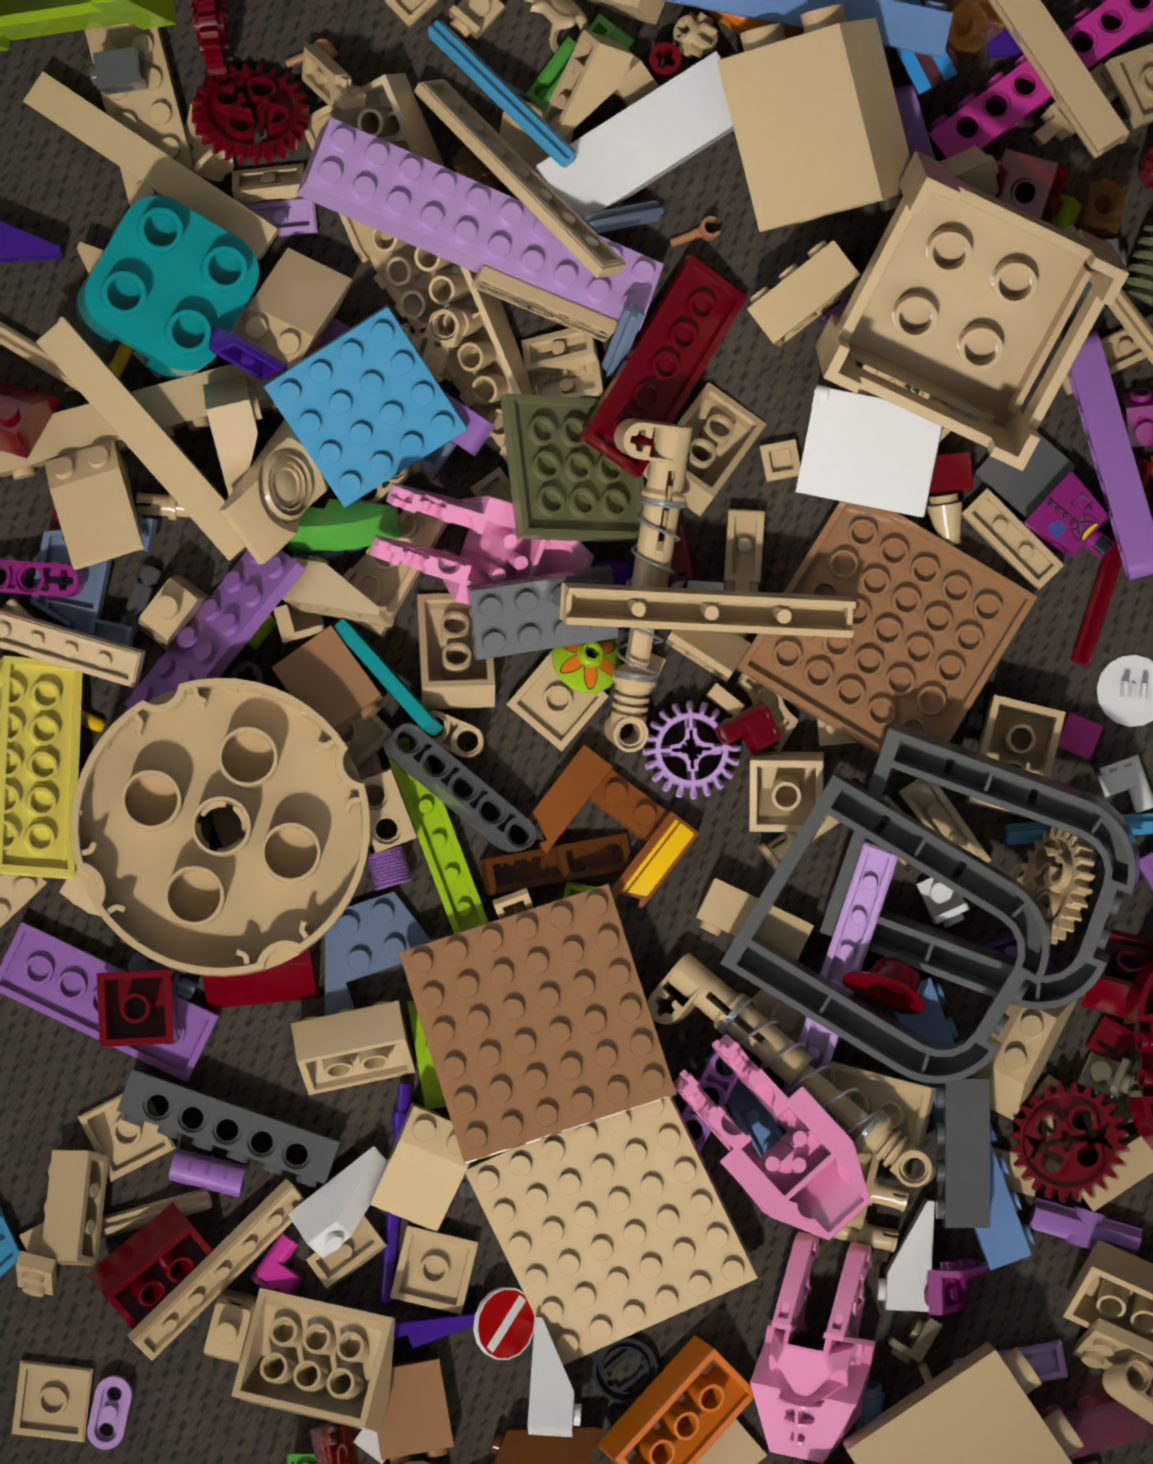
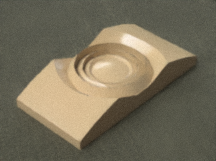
[219,419,329,564]

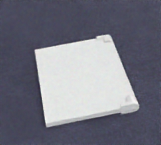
[796,385,943,518]

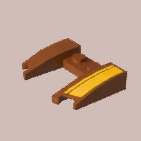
[528,745,700,908]

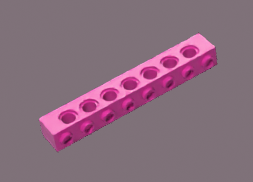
[928,0,1153,161]

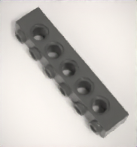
[117,1068,340,1188]

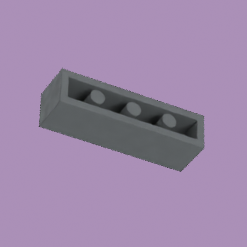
[936,1078,990,1228]

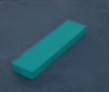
[334,618,444,736]

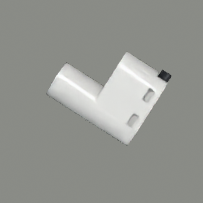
[1093,755,1153,813]

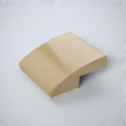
[521,328,606,398]

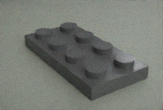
[467,565,619,660]

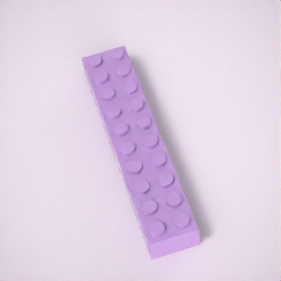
[296,117,664,331]

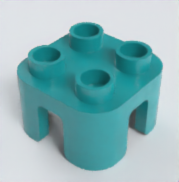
[76,195,259,380]

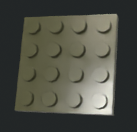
[500,393,645,543]

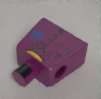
[1024,471,1115,560]

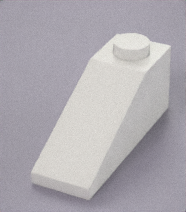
[288,1146,387,1259]
[877,1198,935,1312]
[528,1317,582,1437]

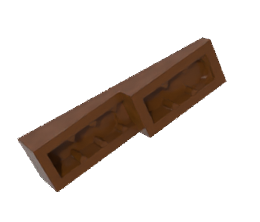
[479,833,632,896]

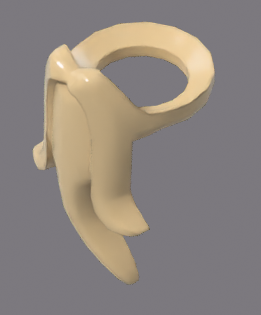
[524,0,589,53]
[185,104,234,182]

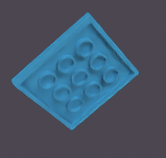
[263,305,468,508]

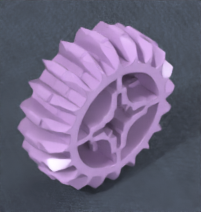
[642,701,741,799]

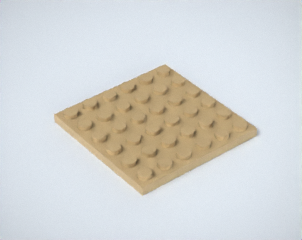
[465,1097,759,1365]

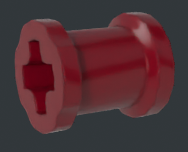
[649,42,682,81]

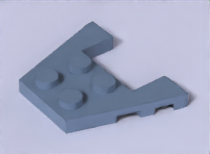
[30,518,157,647]
[325,891,430,1016]

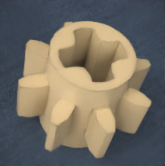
[673,12,718,58]

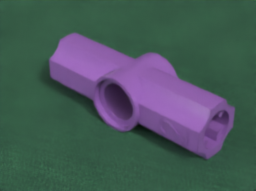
[1028,1197,1143,1256]

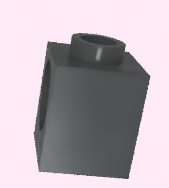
[89,46,148,95]

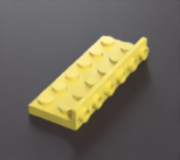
[0,655,83,880]

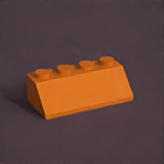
[596,1335,754,1464]

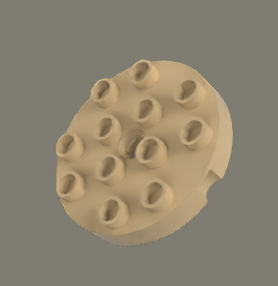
[71,678,370,977]

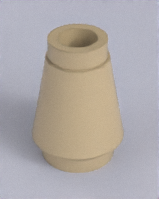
[926,492,962,545]

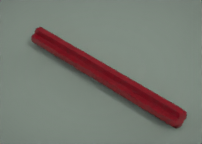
[1071,458,1153,666]

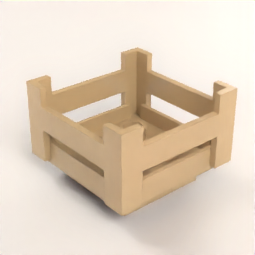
[815,151,1129,471]

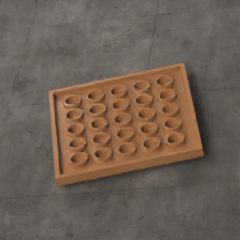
[737,501,1038,783]
[399,884,677,1164]

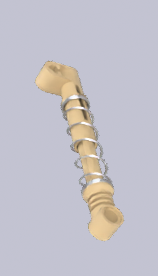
[604,418,692,752]
[647,953,936,1187]

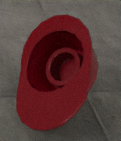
[842,957,924,1015]

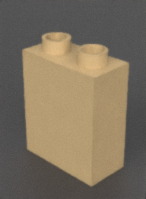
[717,4,911,232]
[842,1342,1084,1464]

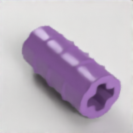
[169,1148,248,1198]

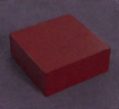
[1085,1015,1135,1062]

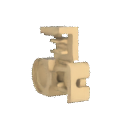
[401,307,465,382]

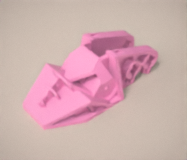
[369,483,594,605]
[673,1034,871,1240]
[750,1231,876,1463]

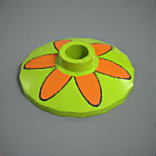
[551,639,622,693]

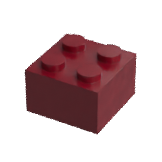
[96,969,178,1047]

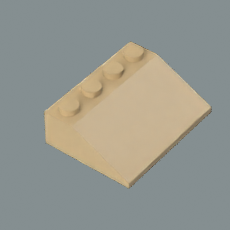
[231,1288,395,1433]

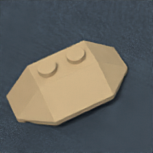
[972,997,1078,1120]

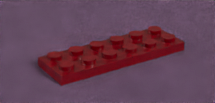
[578,255,747,478]

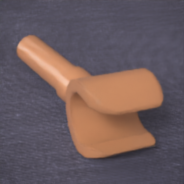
[285,39,338,68]
[670,216,721,247]

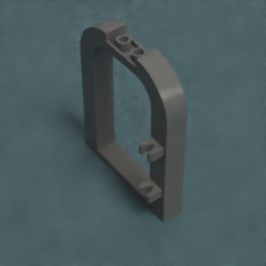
[820,723,1140,1009]
[720,772,1051,1083]

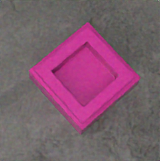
[1058,712,1103,760]

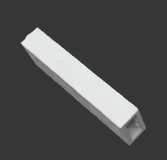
[534,51,734,218]

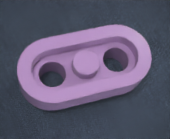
[87,1375,133,1450]

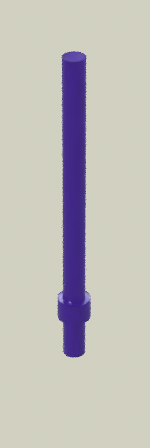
[378,1083,412,1303]

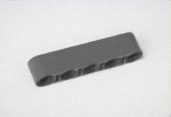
[383,723,536,854]

